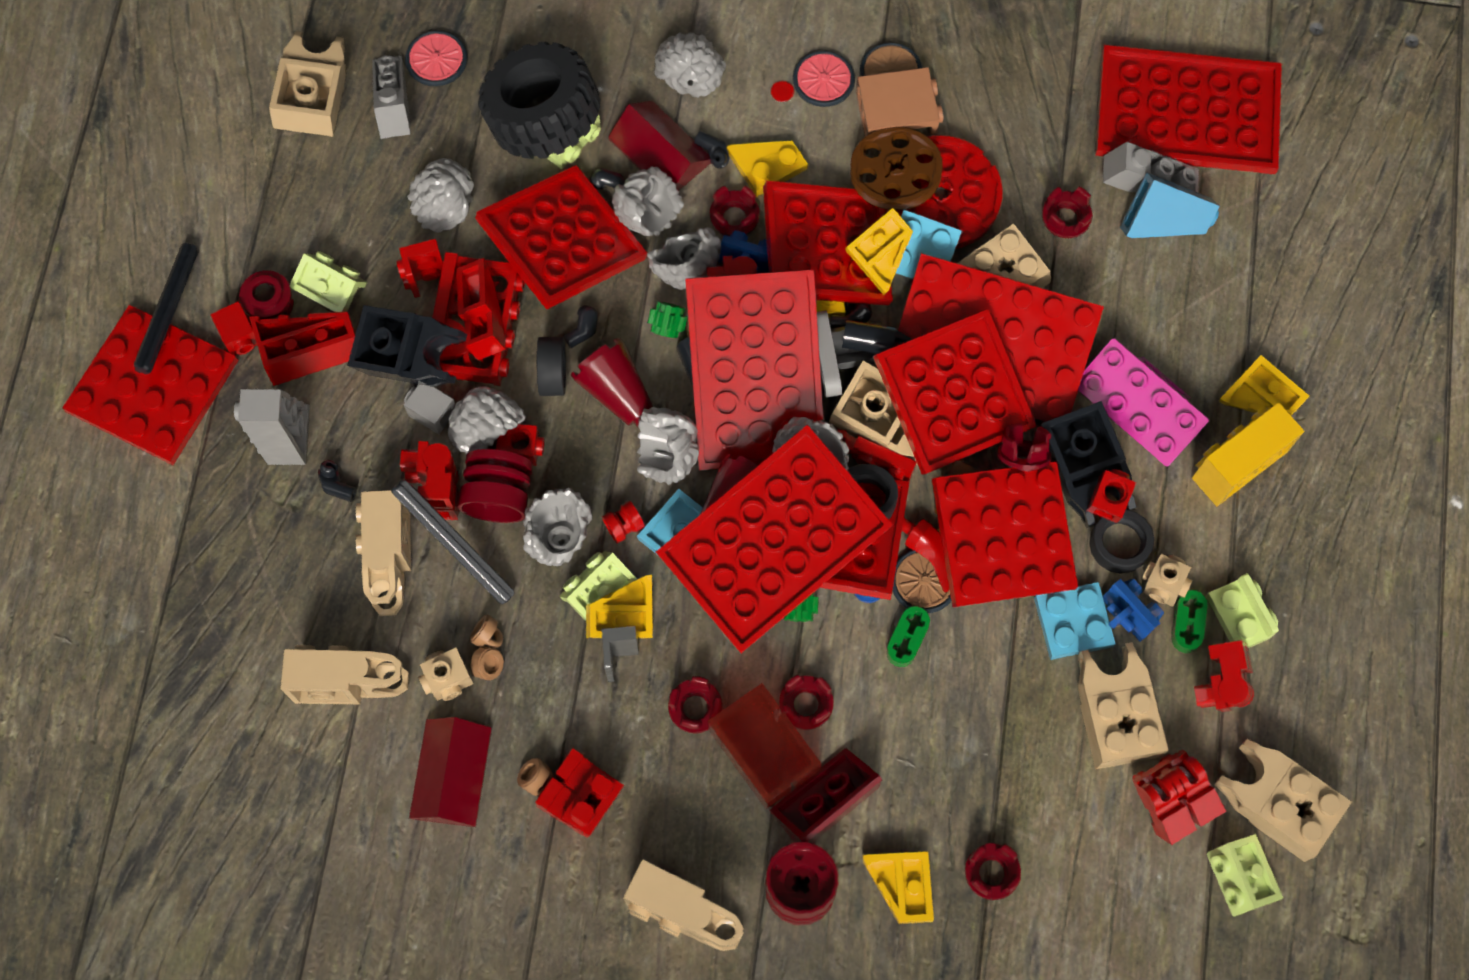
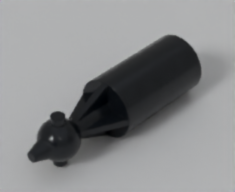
[842,320,925,354]

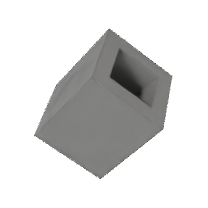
[404,385,455,435]

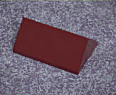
[608,101,711,191]
[409,717,492,828]
[769,748,882,844]

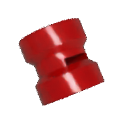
[601,500,645,544]

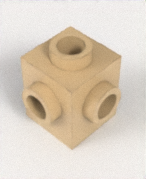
[1142,554,1193,607]
[418,648,473,701]

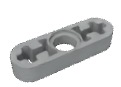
[817,310,842,397]

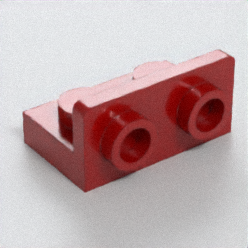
[396,239,443,298]

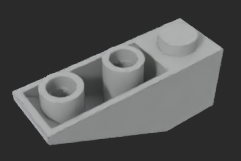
[372,56,411,139]
[1103,142,1199,192]

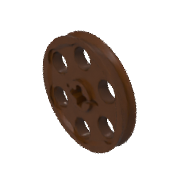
[850,127,942,210]

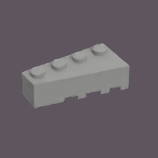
[234,389,310,465]

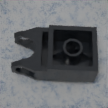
[347,305,468,387]
[1040,401,1136,528]

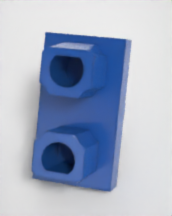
[718,230,769,273]
[1102,579,1164,642]

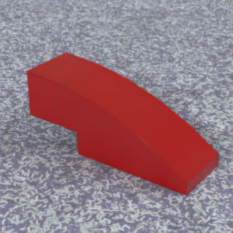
[457,258,506,360]

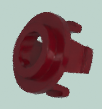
[710,185,760,236]
[1042,186,1093,239]
[239,270,294,319]
[998,423,1051,471]
[779,674,834,730]
[668,676,722,734]
[965,843,1021,900]

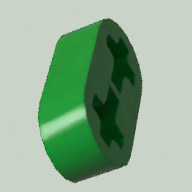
[1171,590,1208,653]
[886,606,930,667]

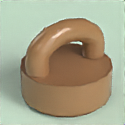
[470,614,503,648]
[471,646,504,680]
[517,758,553,796]

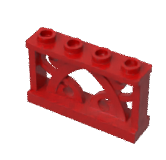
[432,252,525,386]

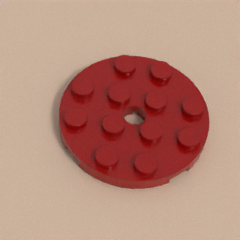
[884,136,1003,249]

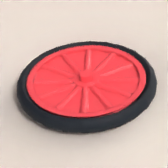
[405,30,468,86]
[793,51,855,107]

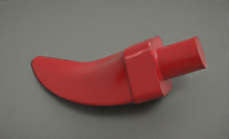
[902,517,949,592]

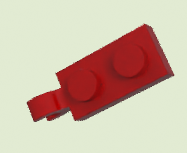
[837,430,917,482]

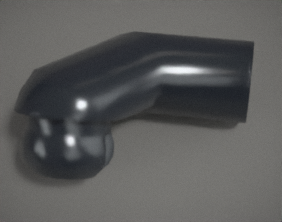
[694,130,729,169]
[590,168,625,190]
[830,303,873,329]
[563,305,598,349]
[318,460,357,502]

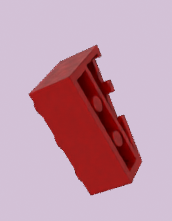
[249,312,356,386]

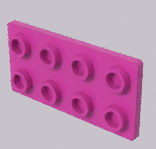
[1078,339,1209,466]

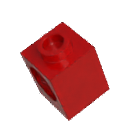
[210,301,257,355]
[496,424,545,466]
[1087,469,1136,523]

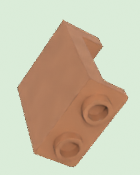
[856,67,943,137]

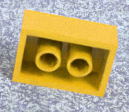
[1192,402,1305,507]

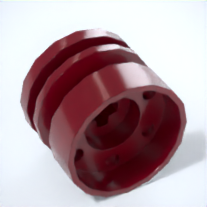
[458,449,533,523]
[765,842,839,925]

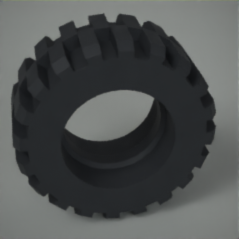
[478,42,600,159]

